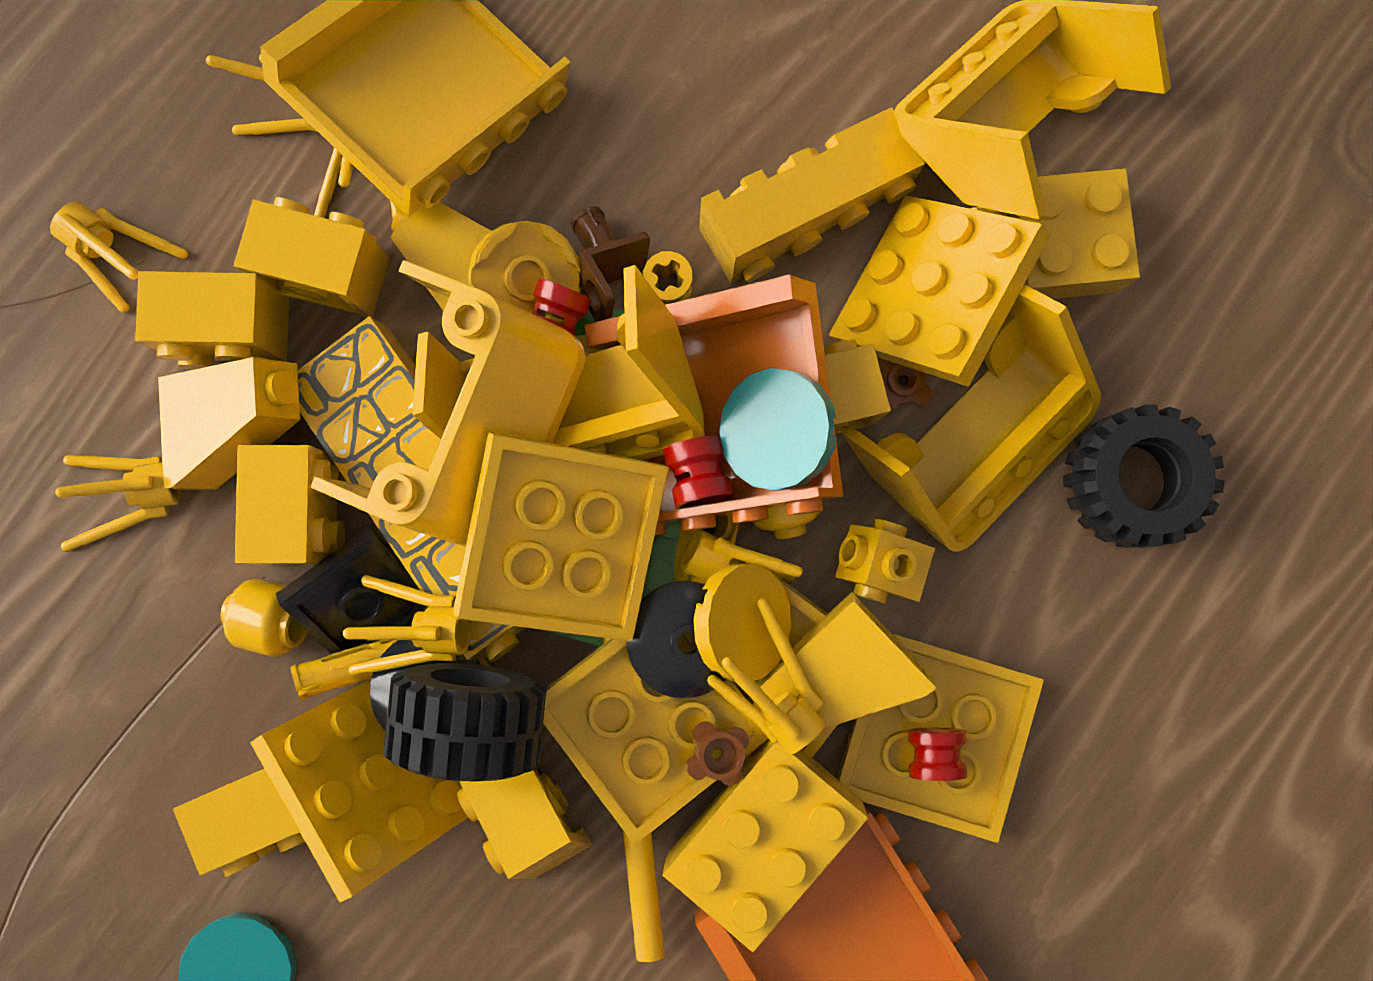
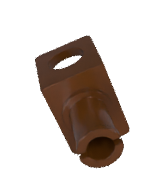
[571,206,650,322]

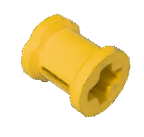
[643,251,693,305]

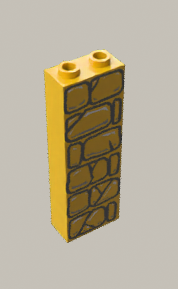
[298,316,525,662]

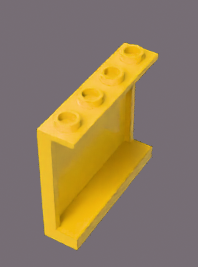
[260,0,571,217]

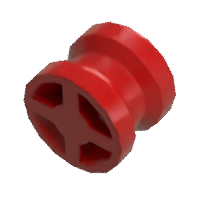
[908,727,967,781]

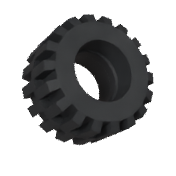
[1063,404,1225,548]
[384,663,547,782]

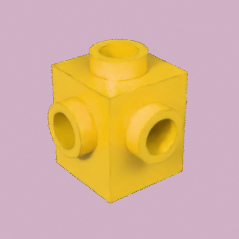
[835,519,935,604]

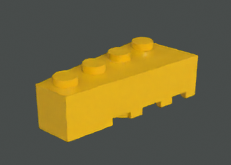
[699,107,925,284]
[457,658,593,879]

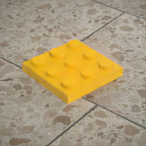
[829,195,1050,387]
[453,432,669,641]
[543,631,769,845]
[837,634,1044,843]
[250,679,468,903]

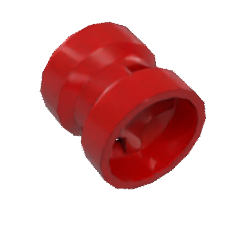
[531,278,592,338]
[663,436,733,509]

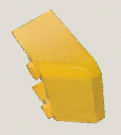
[894,0,1171,219]
[311,260,585,547]
[412,265,705,460]
[841,284,1101,552]

